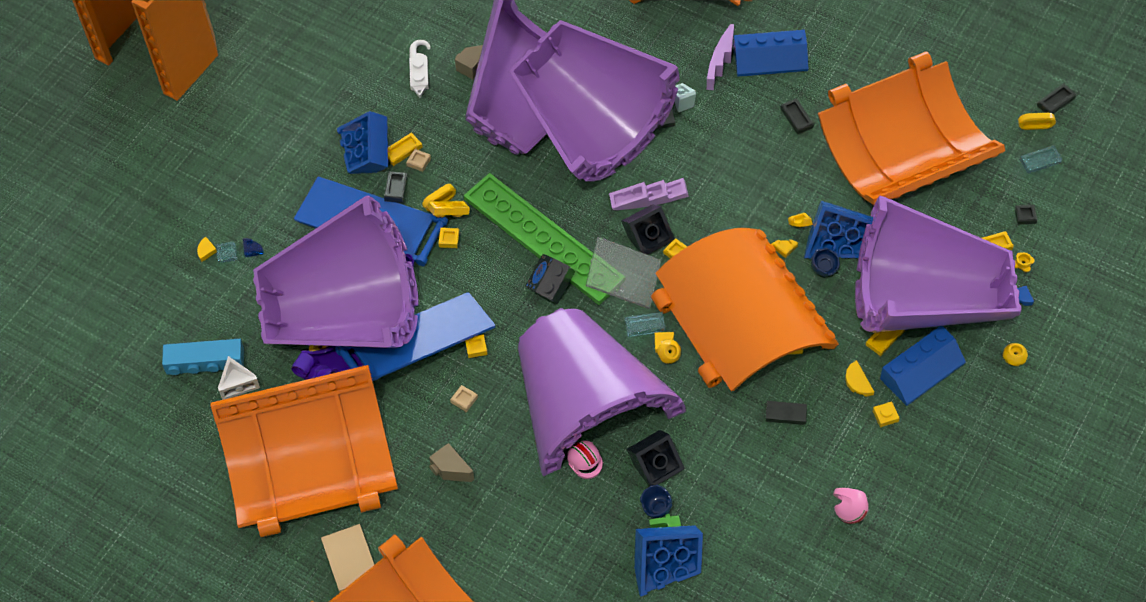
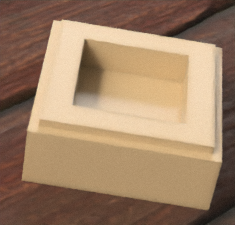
[406,149,431,172]
[450,385,478,412]

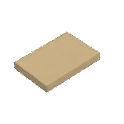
[321,524,374,592]

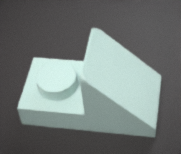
[675,83,696,112]

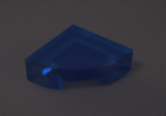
[243,238,264,257]

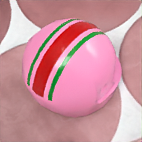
[568,440,603,479]
[833,488,869,524]

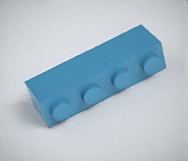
[162,339,244,375]

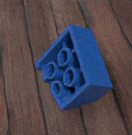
[337,111,388,174]
[804,201,873,258]
[634,525,703,597]

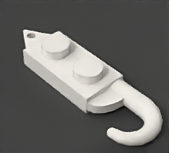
[409,40,430,98]

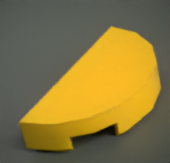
[845,360,874,396]

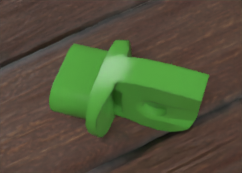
[649,514,681,528]

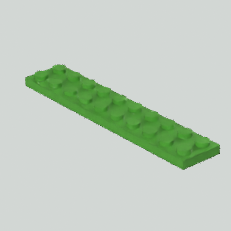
[464,173,625,305]

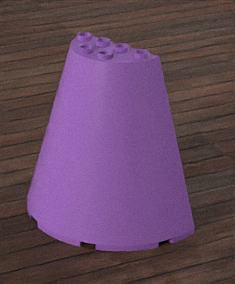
[465,0,547,155]
[509,20,679,181]
[253,196,418,348]
[855,196,1021,333]
[518,308,686,476]

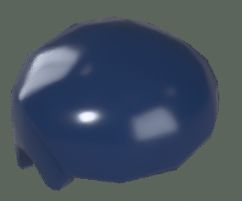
[811,248,840,277]
[640,485,672,519]

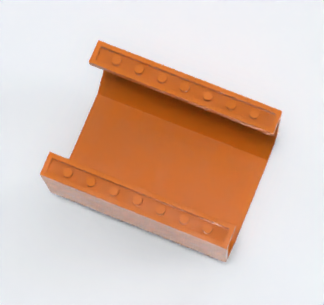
[72,0,218,101]

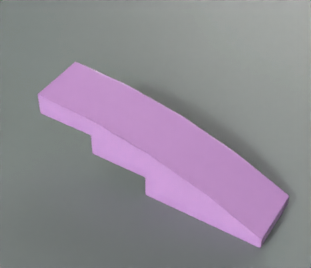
[706,24,734,90]
[609,178,689,210]

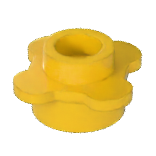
[1015,252,1035,272]

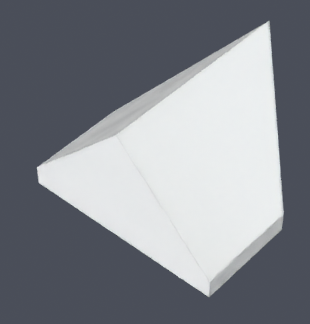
[218,356,260,400]

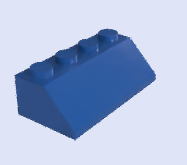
[733,30,808,77]
[880,326,966,406]

